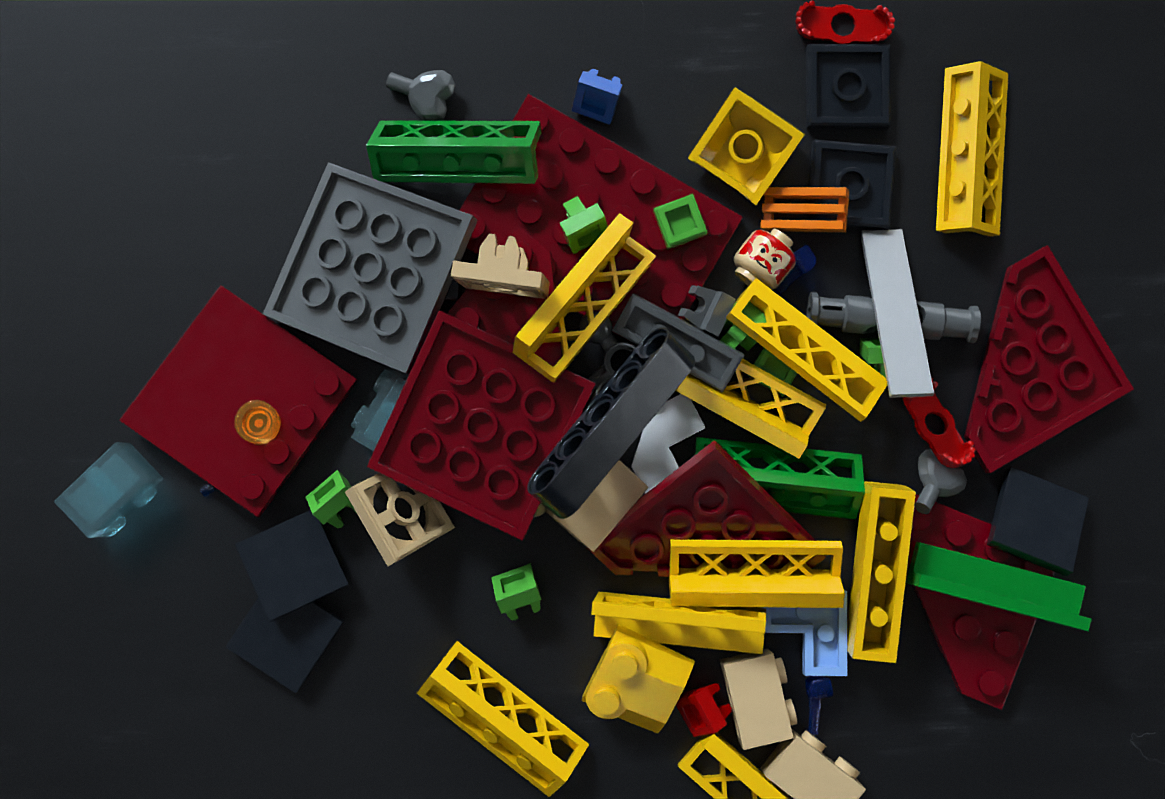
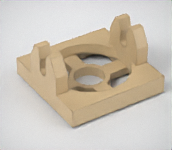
[451,234,550,299]
[345,473,455,566]

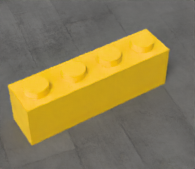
[847,481,916,663]

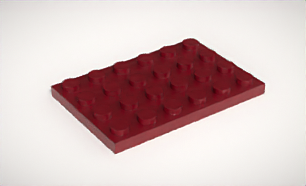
[460,94,743,346]

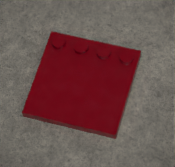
[119,285,358,517]
[367,310,596,540]

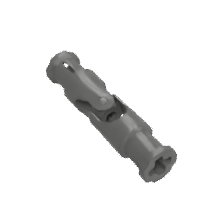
[806,292,981,343]

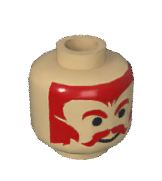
[734,229,796,290]

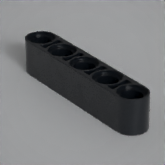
[527,327,695,519]

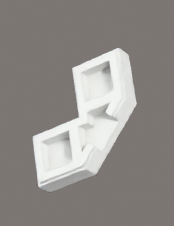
[631,394,705,494]

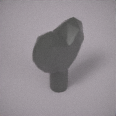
[386,70,456,121]
[914,449,967,514]

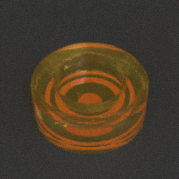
[235,400,281,445]

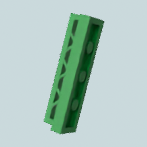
[366,121,541,184]
[695,437,865,519]
[906,542,1092,632]

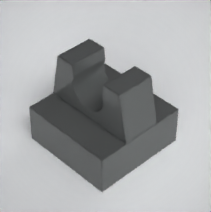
[678,285,736,337]

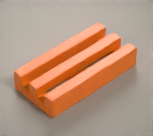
[760,187,849,232]

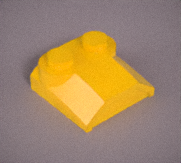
[688,87,805,205]
[581,624,695,733]

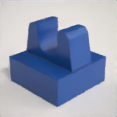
[572,69,622,125]

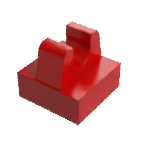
[676,683,732,737]

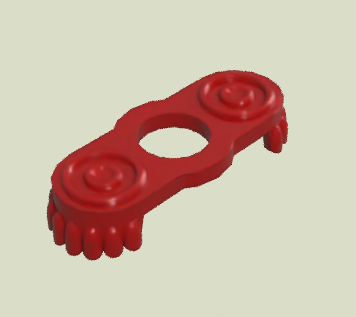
[795,0,895,44]
[902,377,975,468]

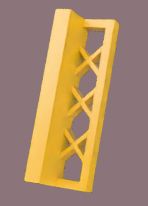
[936,61,1008,236]
[512,213,656,383]
[726,278,887,422]
[675,358,826,459]
[669,539,845,608]
[591,591,766,654]
[417,641,589,797]
[677,733,792,799]

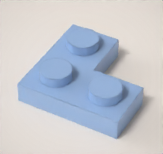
[760,590,847,676]

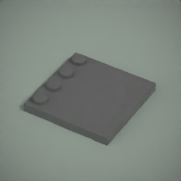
[263,162,478,375]

